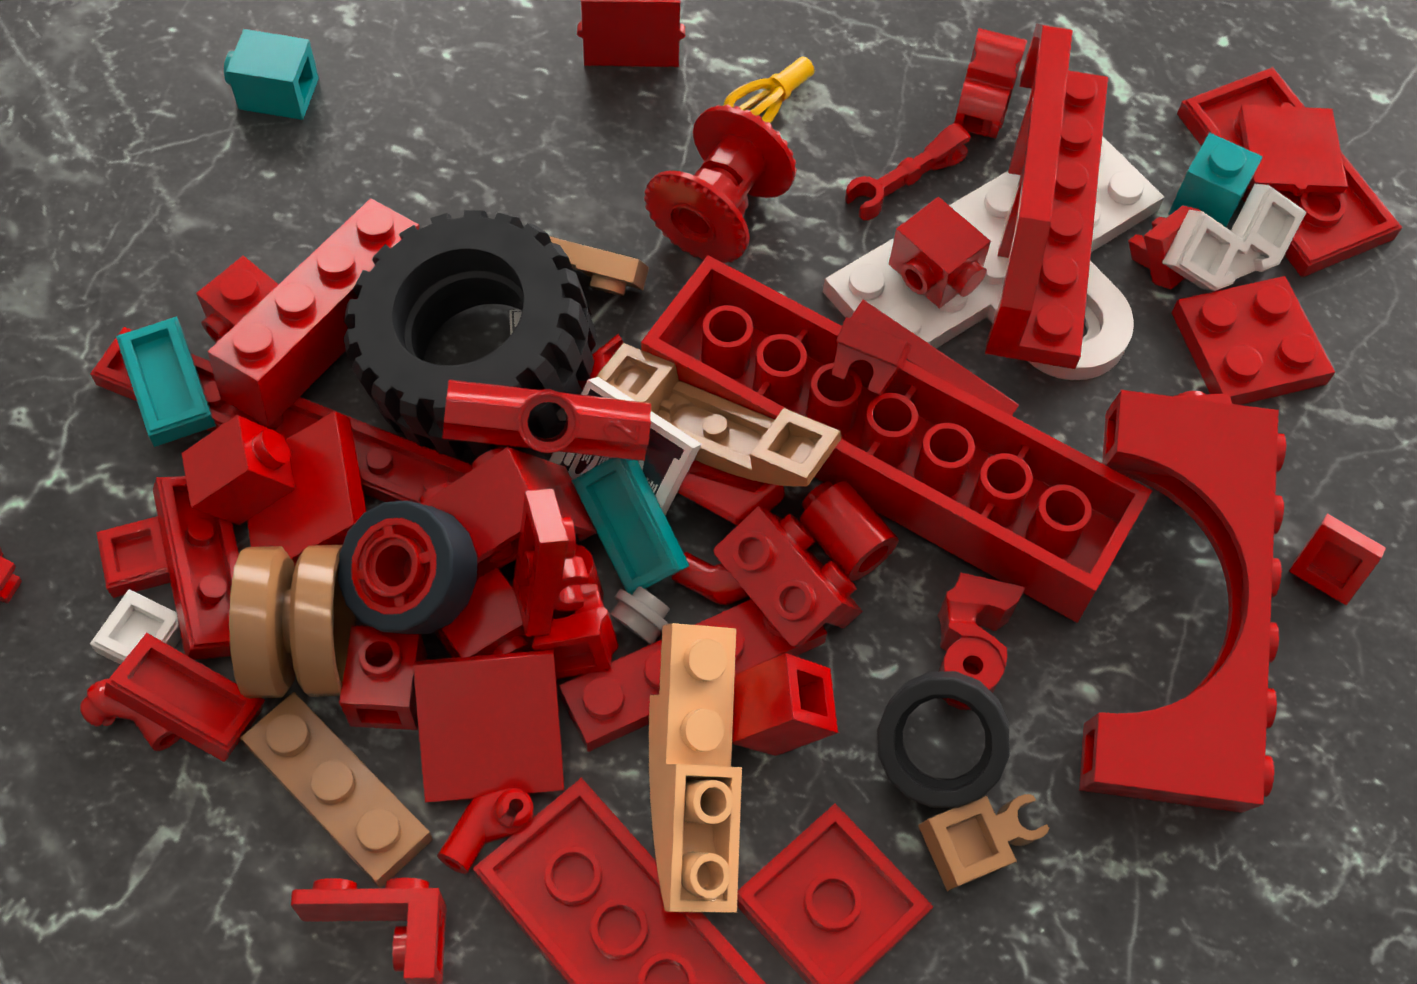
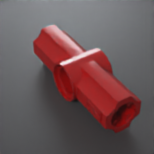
[442,380,651,461]

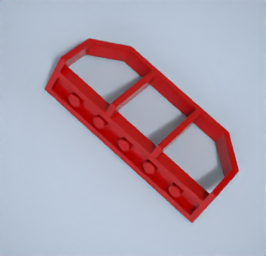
[985,24,1108,369]

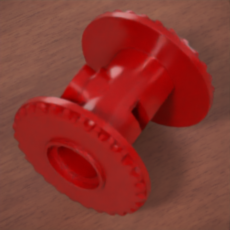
[644,104,797,264]

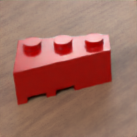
[404,447,597,580]

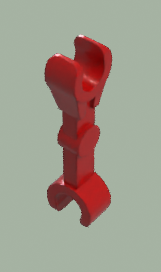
[845,123,971,221]

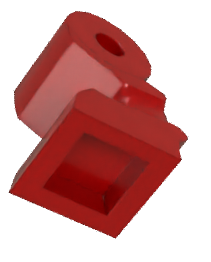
[954,28,1027,139]
[532,544,619,679]
[938,572,1026,710]

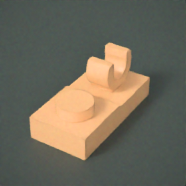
[549,236,649,296]

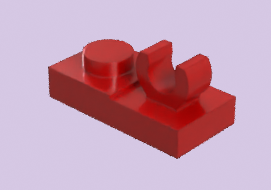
[513,489,589,637]

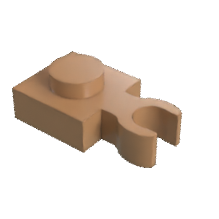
[918,794,1049,891]

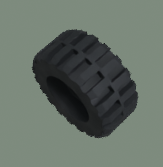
[344,210,596,458]

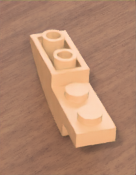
[649,623,742,913]

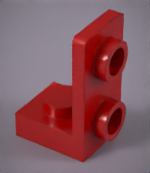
[291,878,447,984]

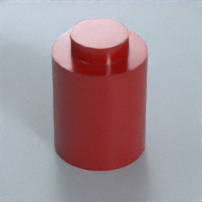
[800,481,899,581]

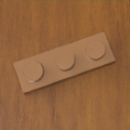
[240,692,433,889]

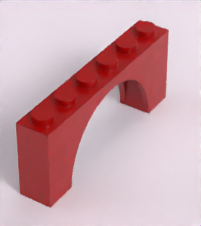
[1079,390,1286,813]

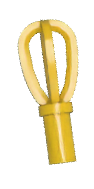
[724,57,814,123]

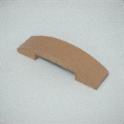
[595,343,841,486]

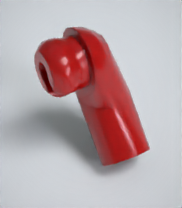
[671,552,748,605]
[80,678,181,751]
[437,788,534,874]

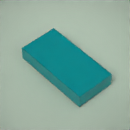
[116,316,216,447]
[572,458,690,595]

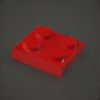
[1171,276,1335,405]

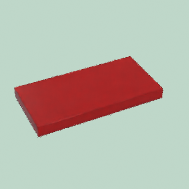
[1177,67,1403,277]
[473,778,766,984]

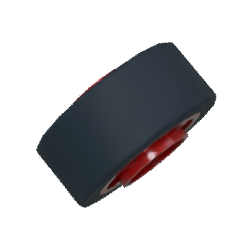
[338,501,477,634]

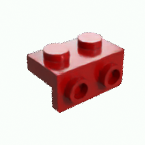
[714,506,863,647]

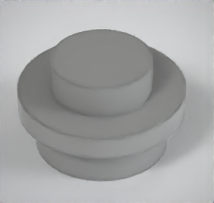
[610,586,670,644]

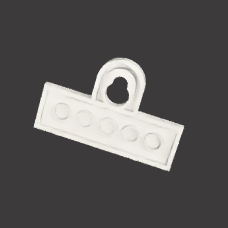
[823,136,1164,380]

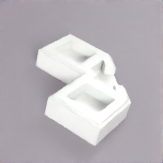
[1162,184,1306,291]

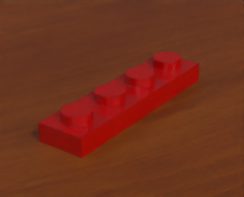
[559,599,827,752]

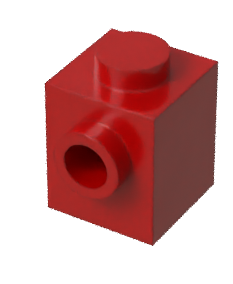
[889,197,991,309]
[196,255,279,343]
[182,415,296,525]
[435,567,535,658]
[339,626,428,730]
[732,653,838,756]

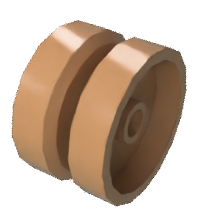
[229,545,356,698]

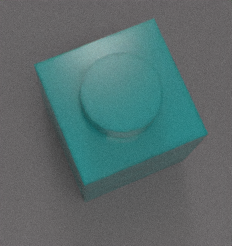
[224,29,319,120]
[1168,132,1263,227]

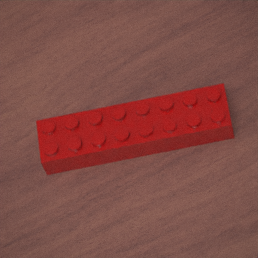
[641,255,1153,623]

